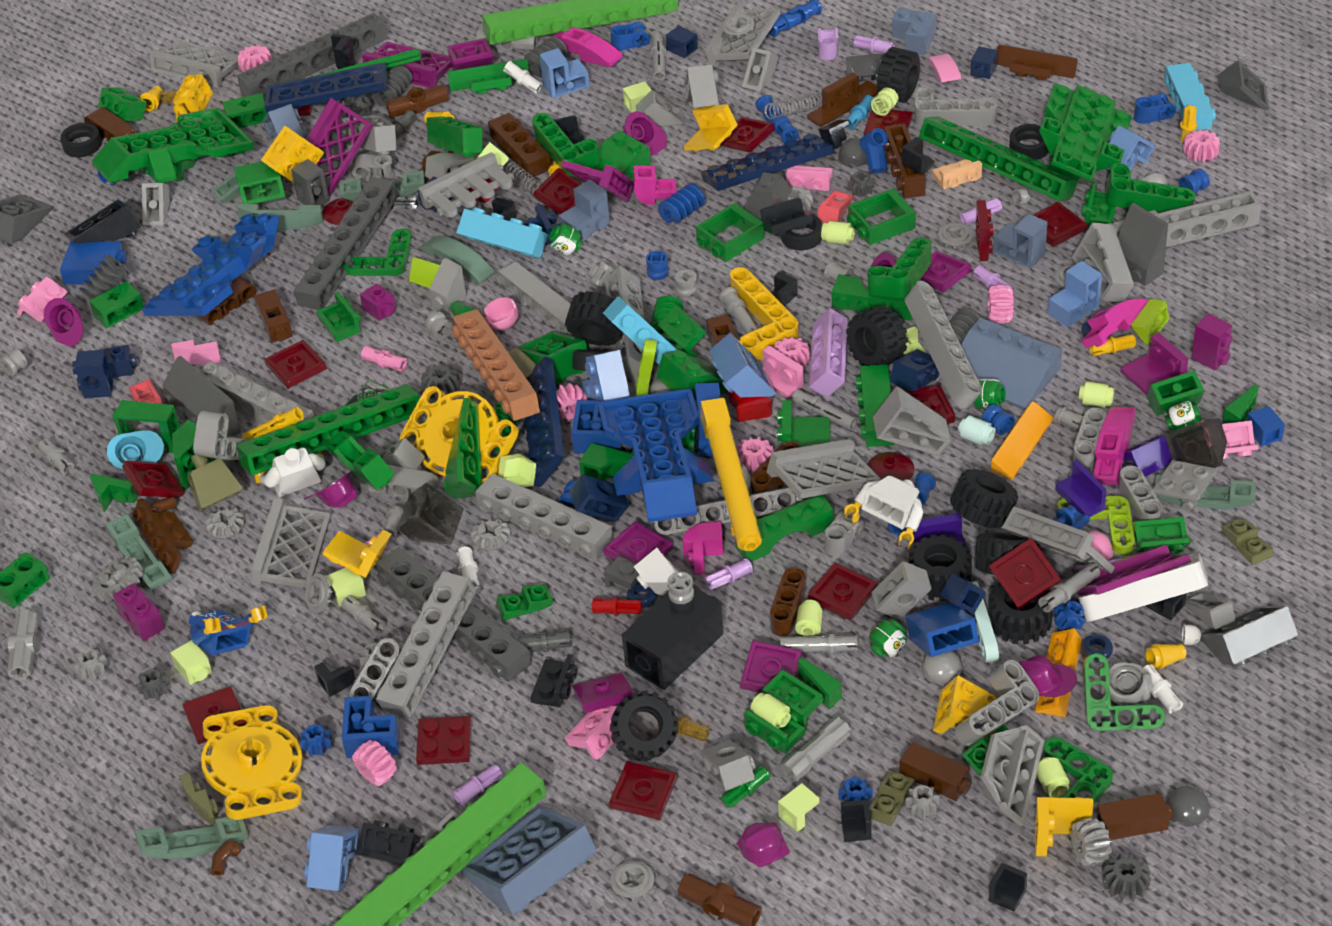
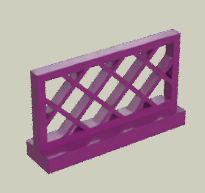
[362,42,452,88]
[306,98,373,196]
[561,160,634,203]
[1077,545,1191,596]

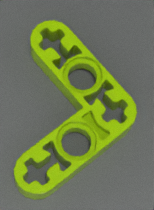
[635,339,657,396]
[1057,496,1135,555]

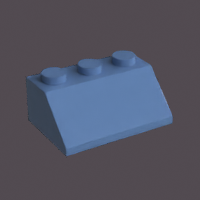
[709,333,776,397]

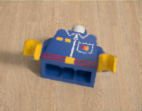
[189,605,267,656]

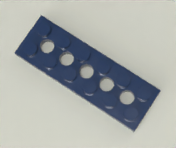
[264,62,387,113]
[701,134,834,191]
[524,357,564,487]

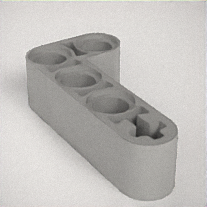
[915,87,997,126]
[193,410,251,460]
[955,660,1039,746]

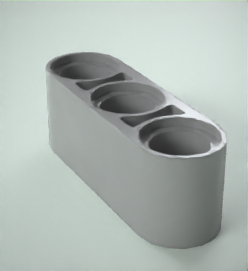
[1073,408,1106,470]
[366,465,439,503]
[1119,466,1162,521]
[347,638,399,699]

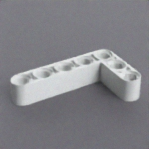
[1078,553,1208,622]

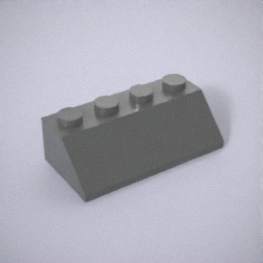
[162,356,241,436]

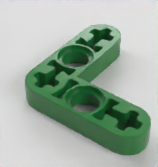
[342,228,412,276]
[1083,653,1165,731]
[1043,737,1113,804]

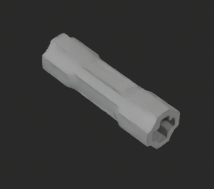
[780,717,850,782]

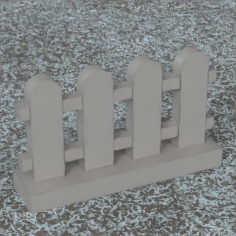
[418,152,514,217]

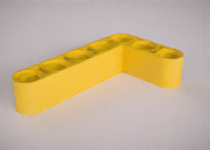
[730,267,799,361]

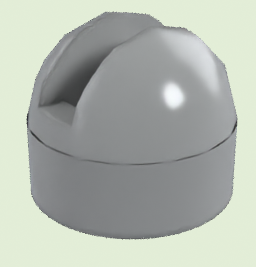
[1012,188,1031,206]

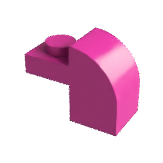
[633,166,677,205]
[683,522,723,575]

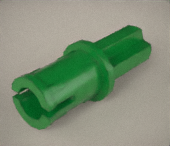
[721,765,770,808]

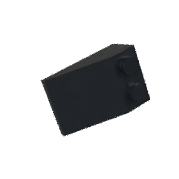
[64,199,141,244]

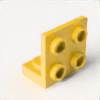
[683,104,737,151]
[261,126,324,182]
[322,530,392,578]
[933,676,999,739]
[1034,797,1094,856]

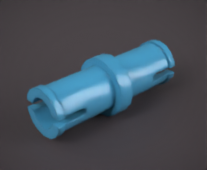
[844,95,873,130]

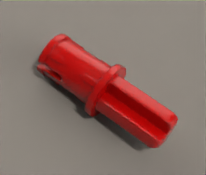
[592,596,643,617]

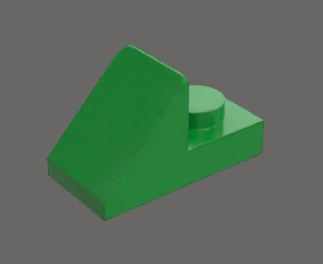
[90,474,138,513]

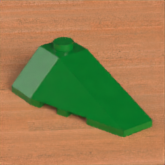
[444,398,482,499]

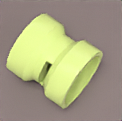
[871,88,898,116]

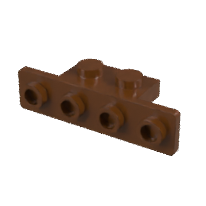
[997,44,1078,81]
[807,72,878,127]
[132,499,193,574]

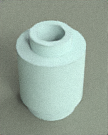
[958,415,996,446]

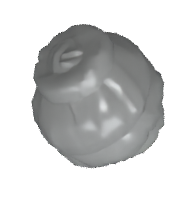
[1100,662,1152,705]

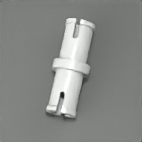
[503,61,543,94]
[456,547,480,590]
[1143,664,1183,714]

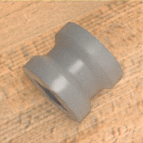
[675,269,698,296]
[426,312,453,340]
[0,348,28,377]
[667,572,694,604]

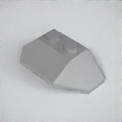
[980,725,1045,827]

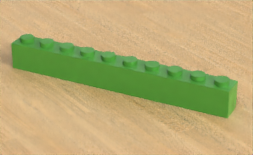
[482,0,678,45]
[333,762,547,926]

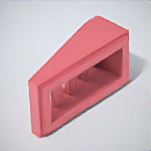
[817,190,854,223]
[129,379,163,404]

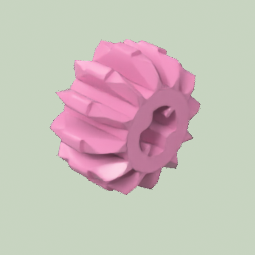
[238,45,272,72]
[1183,129,1220,164]
[987,285,1014,324]
[773,336,810,369]
[556,383,587,423]
[735,437,774,474]
[352,740,397,786]

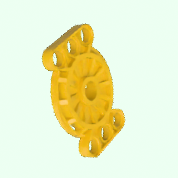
[400,386,519,484]
[201,705,302,820]

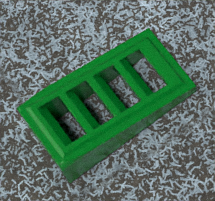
[1222,385,1259,424]
[798,658,842,709]

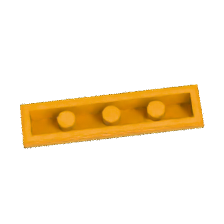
[991,401,1054,480]
[1035,628,1082,717]

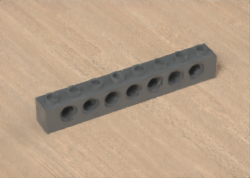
[237,13,387,97]
[294,177,398,310]
[376,547,531,682]

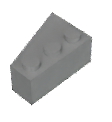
[684,64,719,108]
[1071,222,1134,302]
[873,386,951,455]

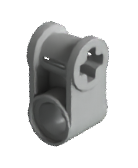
[352,154,394,181]
[825,512,865,557]

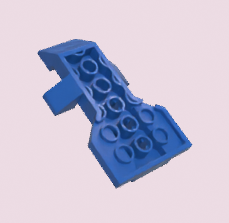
[142,213,279,316]
[598,388,713,522]

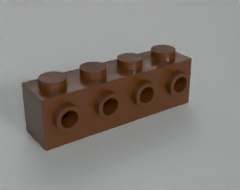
[884,123,925,199]

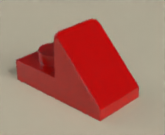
[728,391,772,422]

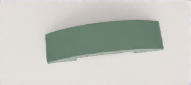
[340,170,425,201]
[236,204,324,230]
[419,236,495,284]
[1155,475,1256,510]
[105,514,172,590]
[135,817,248,859]

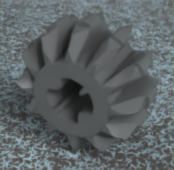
[421,363,460,400]
[1102,853,1151,902]

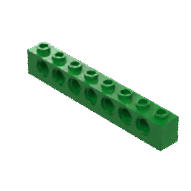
[919,116,1078,201]
[236,384,419,476]

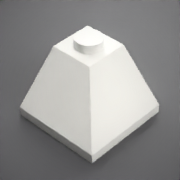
[634,548,678,596]

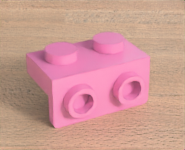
[786,166,833,191]
[17,276,68,322]
[1202,421,1259,460]

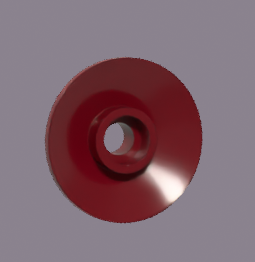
[322,198,354,225]
[867,452,915,481]

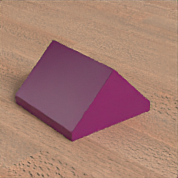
[447,38,493,70]

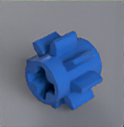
[1053,601,1086,631]
[300,724,332,757]
[838,776,872,804]

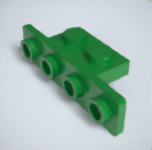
[448,59,529,94]

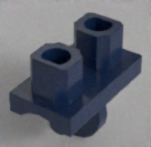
[524,205,561,245]

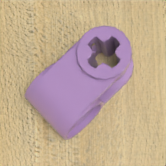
[818,28,838,60]

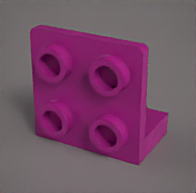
[1120,332,1189,395]

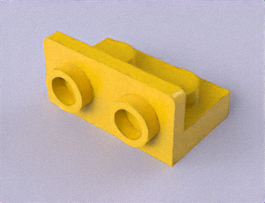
[173,73,213,113]

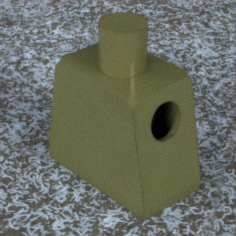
[187,455,243,512]

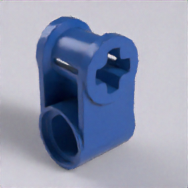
[610,22,650,51]
[1133,93,1176,124]

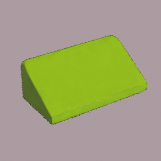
[409,257,440,288]
[1131,299,1169,345]

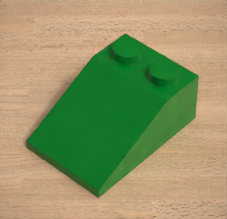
[576,130,651,195]
[516,331,588,384]
[656,350,728,400]

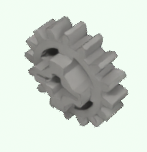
[92,556,144,603]

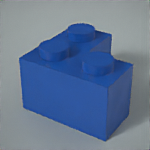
[571,400,622,454]
[342,696,400,758]

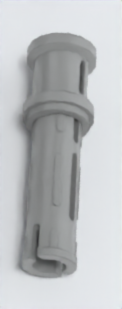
[719,287,758,334]

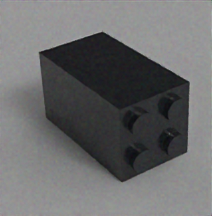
[622,584,723,690]

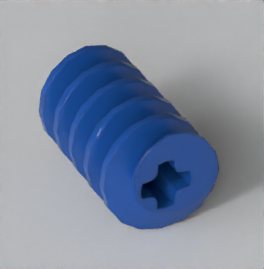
[658,183,706,224]

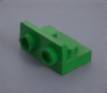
[762,669,823,728]

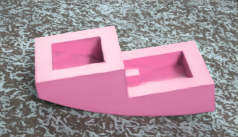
[929,54,961,83]
[171,340,221,364]

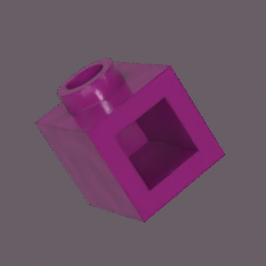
[360,283,396,321]

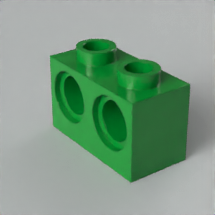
[98,87,147,121]
[0,552,50,609]

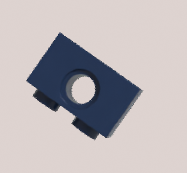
[72,349,114,398]
[890,349,939,392]
[570,474,629,522]

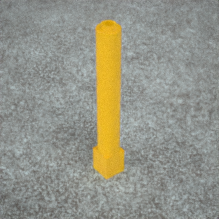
[700,398,762,551]

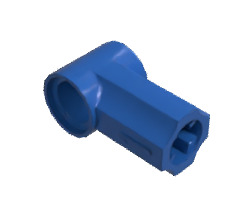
[860,128,888,174]

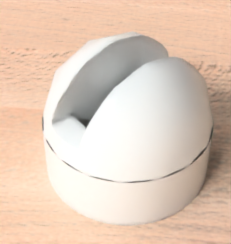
[1181,624,1201,645]

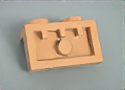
[932,159,982,189]

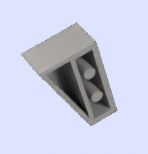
[340,114,396,155]

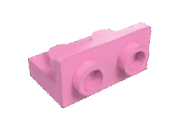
[763,346,804,398]
[565,706,617,760]

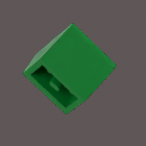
[234,161,285,205]
[172,420,216,490]

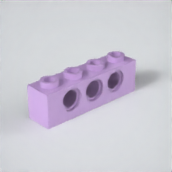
[809,308,848,396]

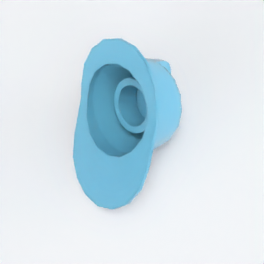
[107,430,164,469]

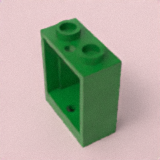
[847,188,916,245]
[696,203,765,262]
[113,400,180,453]

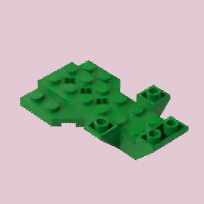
[1039,83,1132,185]
[92,108,254,184]

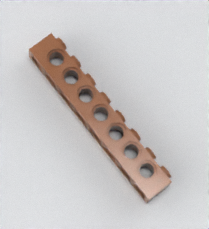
[451,309,540,421]

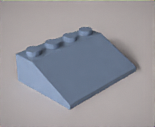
[961,317,1062,410]
[461,805,596,915]

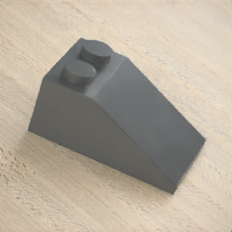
[0,194,54,243]
[1118,203,1168,286]

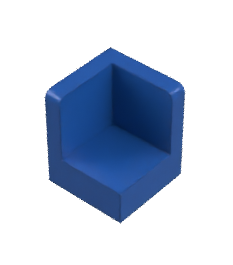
[1247,406,1285,447]

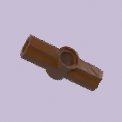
[385,84,449,118]
[677,873,762,926]

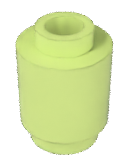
[821,221,855,245]
[1079,381,1114,408]
[795,600,823,637]
[751,693,791,729]
[1036,757,1069,798]

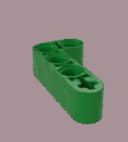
[532,113,601,176]
[1106,163,1196,213]
[867,238,932,298]

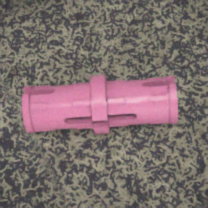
[361,346,407,372]

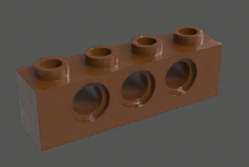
[488,113,552,179]

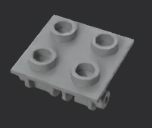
[1153,460,1218,511]

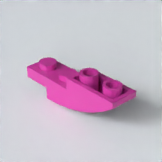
[553,27,623,67]
[1081,299,1148,348]
[1093,407,1136,485]

